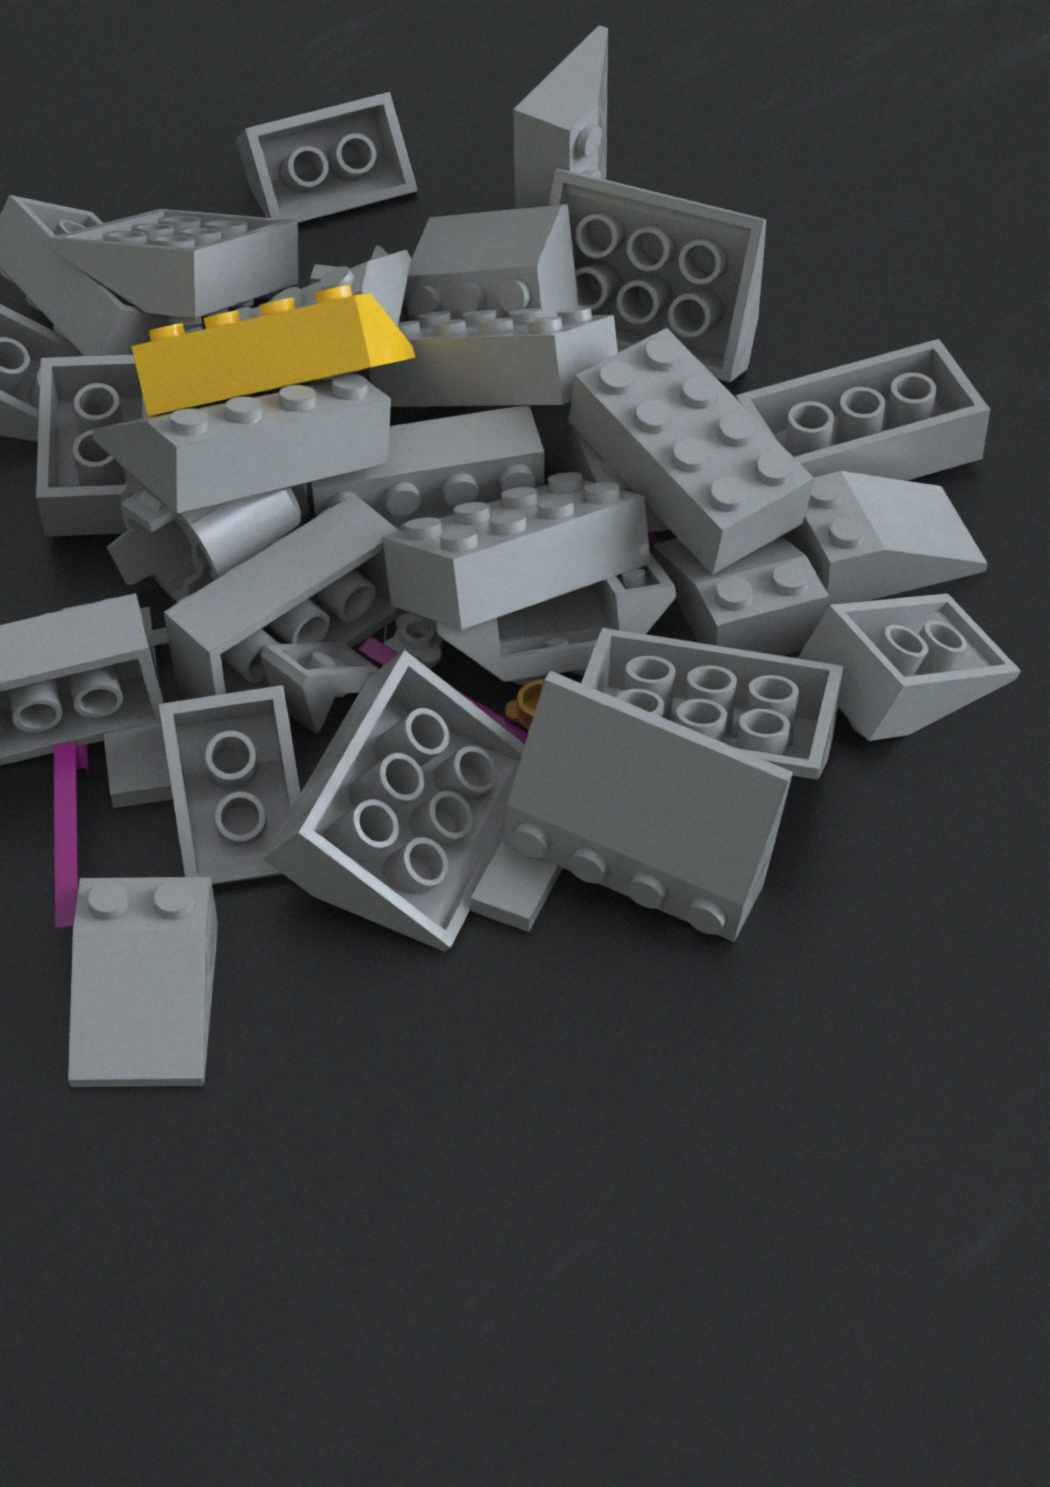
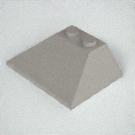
[432,552,676,685]

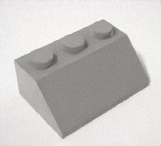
[236,92,418,223]
[405,204,579,321]

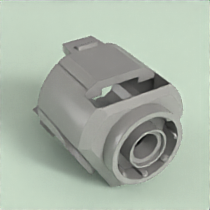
[107,480,309,602]

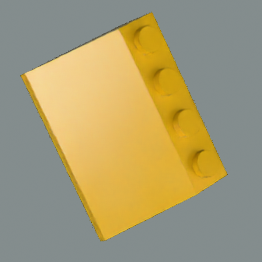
[131,285,415,416]

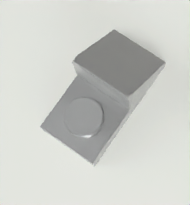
[260,641,379,734]

